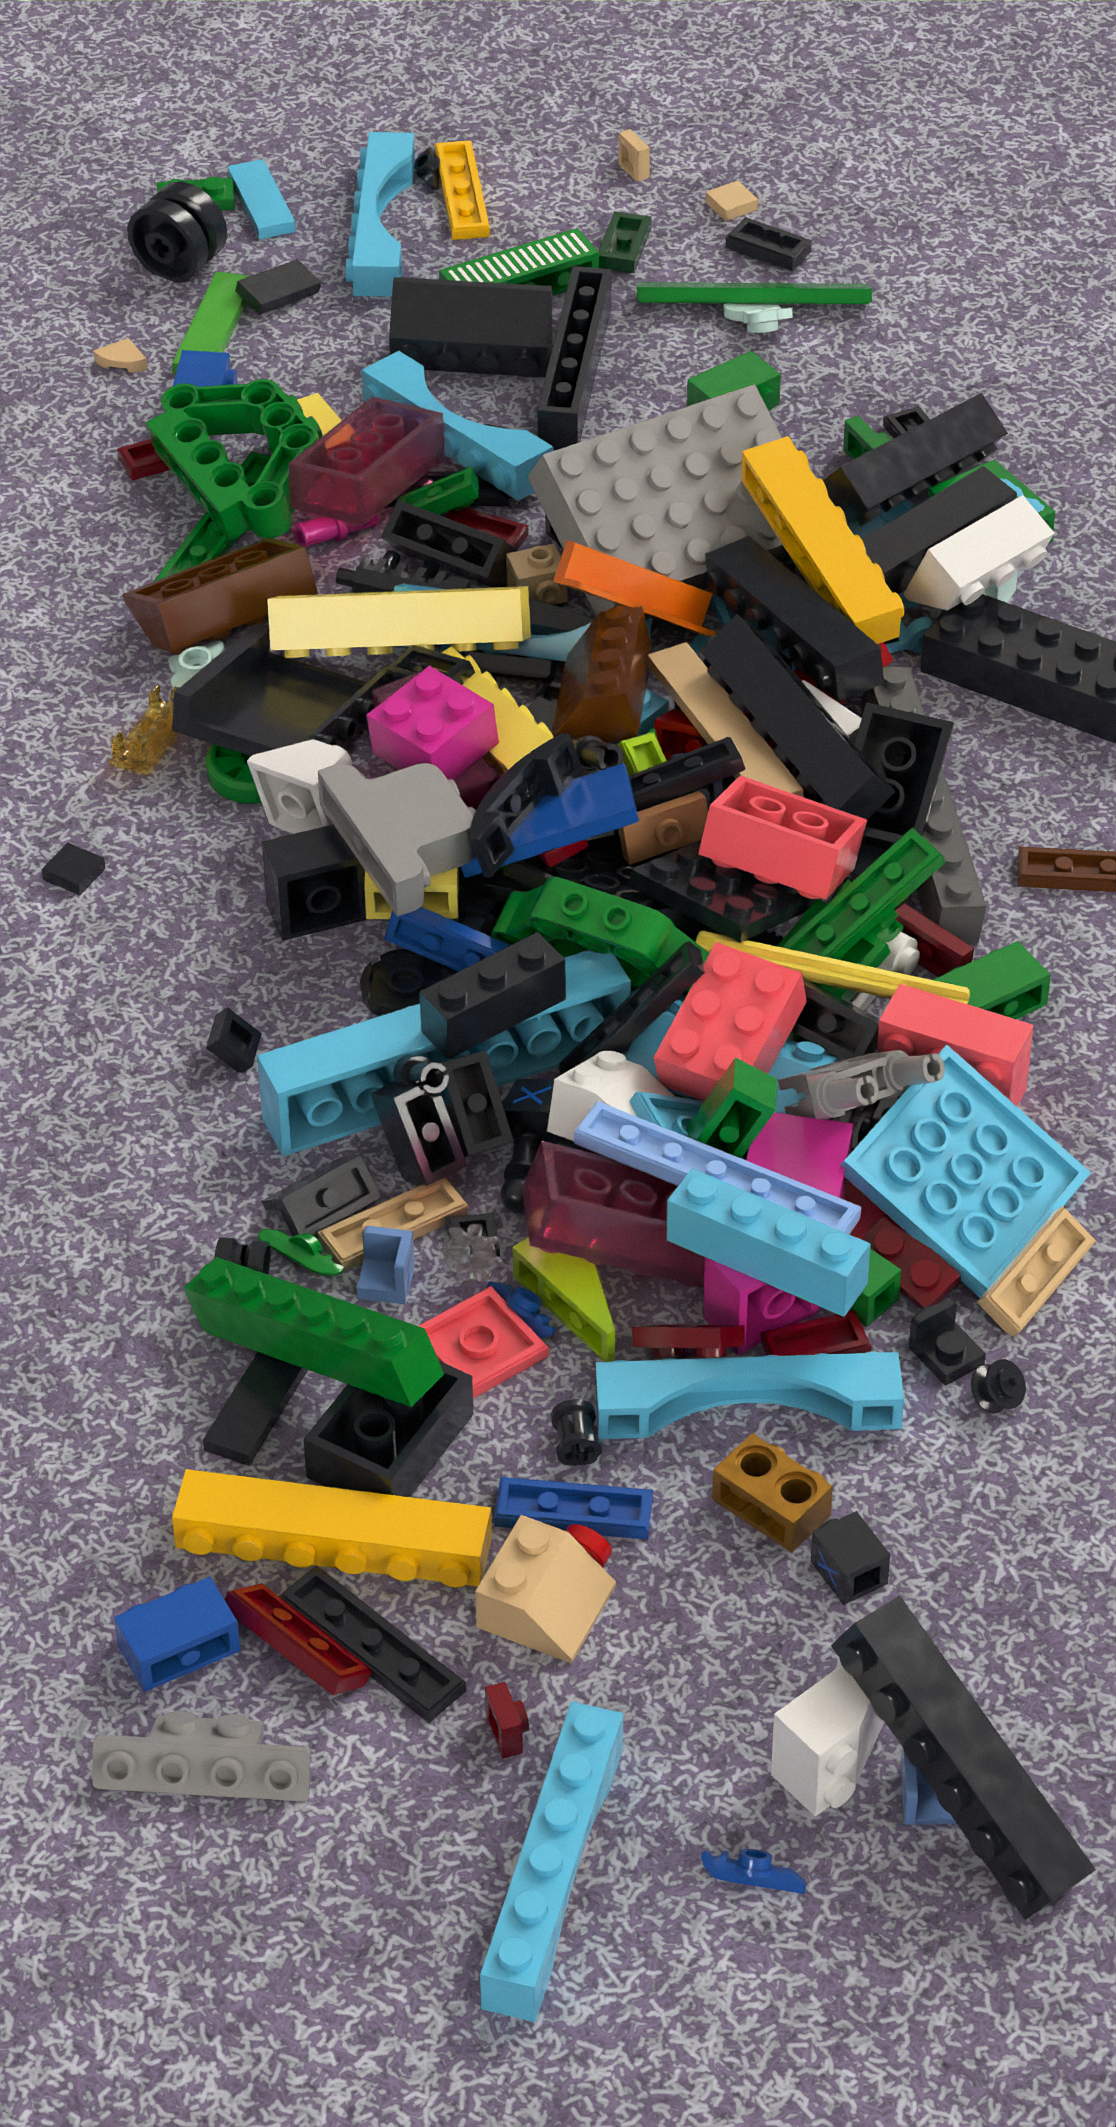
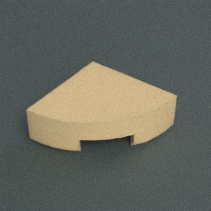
[93,338,147,372]

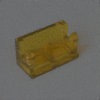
[109,684,180,776]

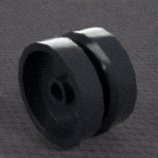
[127,181,228,283]

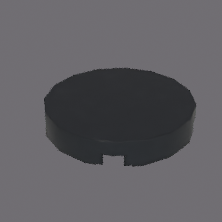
[360,949,451,1016]

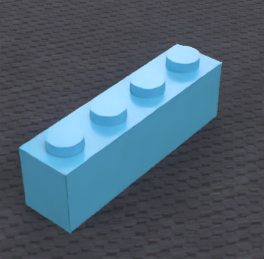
[667,1168,871,1317]

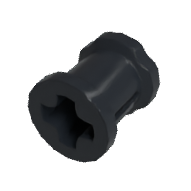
[550,1399,602,1466]

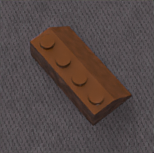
[122,538,318,655]
[551,605,653,743]

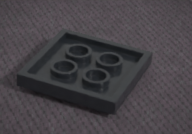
[628,840,817,943]

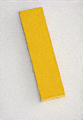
[434,140,490,240]

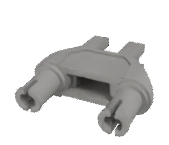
[778,1050,945,1120]

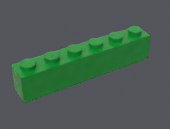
[183,1257,444,1407]

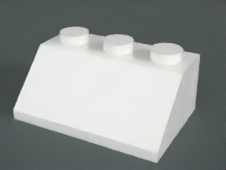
[903,495,1054,610]

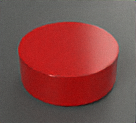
[565,1524,612,1568]

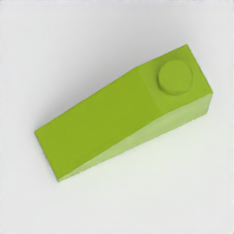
[512,1219,615,1362]

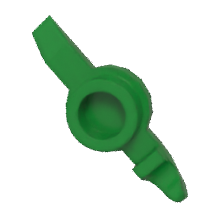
[257,1229,344,1276]

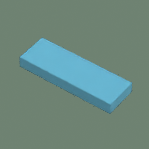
[227,159,296,239]

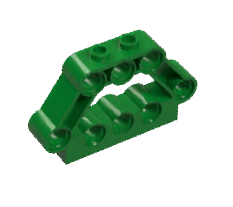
[145,379,326,541]
[491,877,709,996]

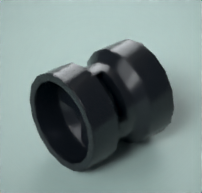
[214,1237,271,1275]

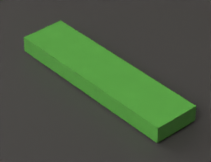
[172,271,250,375]

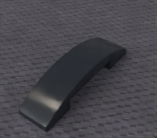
[470,733,582,877]

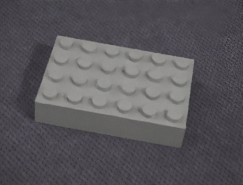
[527,384,790,616]

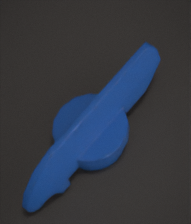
[487,1281,555,1339]
[701,1849,806,1894]

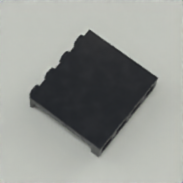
[172,624,396,756]

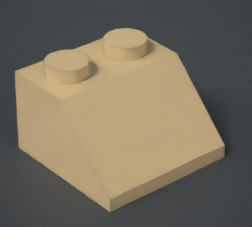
[475,1515,616,1664]

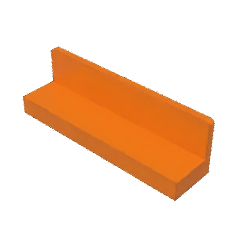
[553,540,717,637]

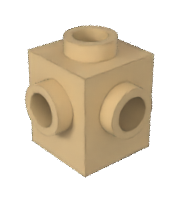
[506,544,567,605]

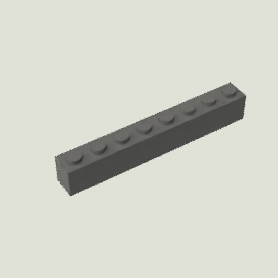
[860,666,987,944]

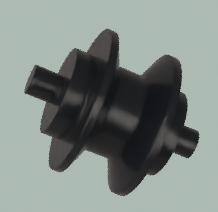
[971,1359,1026,1414]

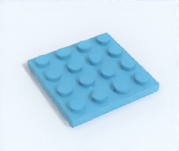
[840,1045,1091,1298]

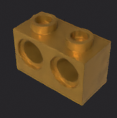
[712,1433,833,1553]

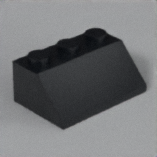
[855,702,954,848]

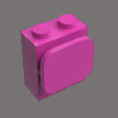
[746,1113,853,1200]

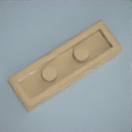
[318,1177,468,1272]
[977,1206,1096,1337]

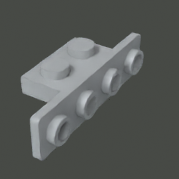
[93,1711,311,1801]

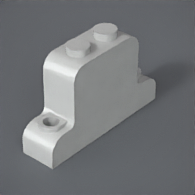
[318,763,476,917]

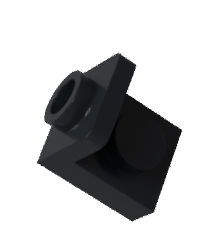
[909,1298,986,1386]

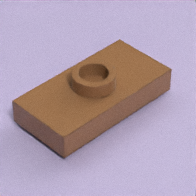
[618,791,708,865]

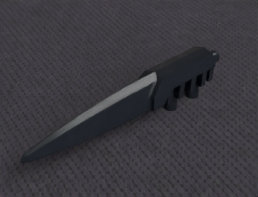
[336,550,594,635]

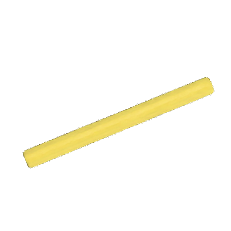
[696,931,970,1004]

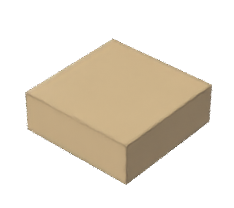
[618,129,650,181]
[706,180,758,221]

